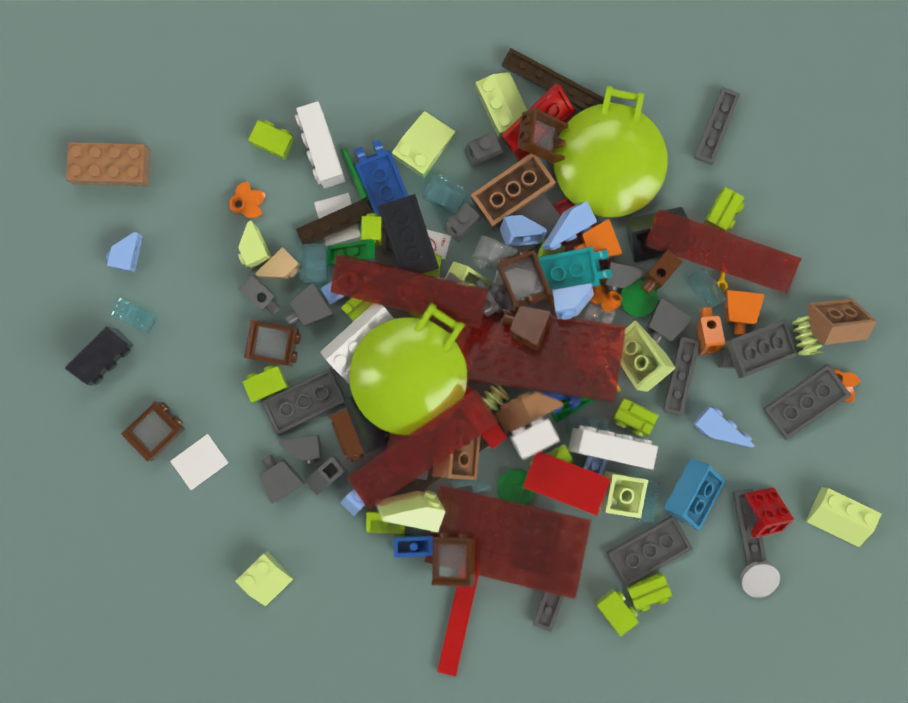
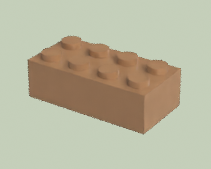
[66,142,150,187]
[470,153,556,229]

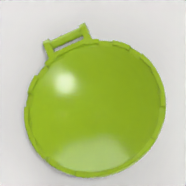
[553,85,668,218]
[349,303,467,435]

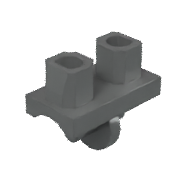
[476,279,506,316]

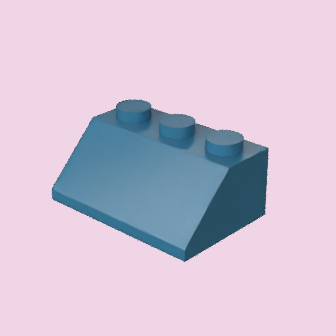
[664,458,726,531]

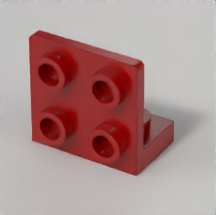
[744,488,794,538]

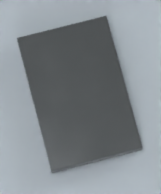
[497,193,561,255]

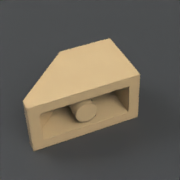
[255,247,301,279]

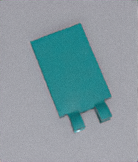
[538,247,613,295]

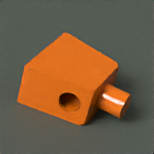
[573,219,622,258]
[723,290,764,335]
[696,307,726,355]

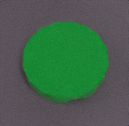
[620,279,658,318]
[497,469,535,508]

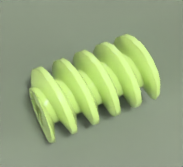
[792,316,822,356]
[478,385,510,416]

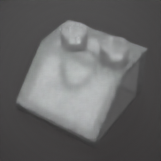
[472,235,518,269]

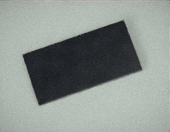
[378,194,439,280]

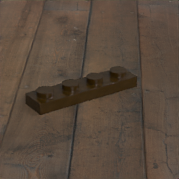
[296,200,372,247]

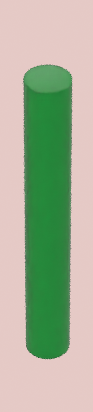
[340,148,369,201]

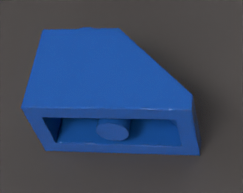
[394,534,433,558]

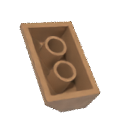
[807,298,877,345]
[495,392,563,433]
[433,419,481,481]

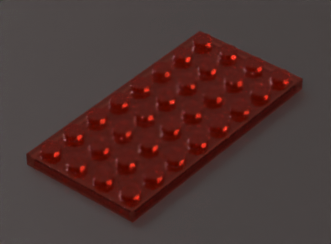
[463,305,626,403]
[424,486,592,599]

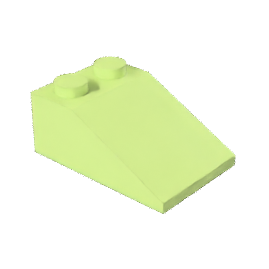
[392,111,456,178]
[607,321,676,392]
[375,490,445,532]

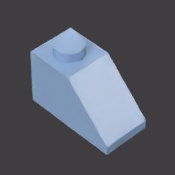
[500,215,547,247]
[106,232,143,272]
[553,283,594,320]

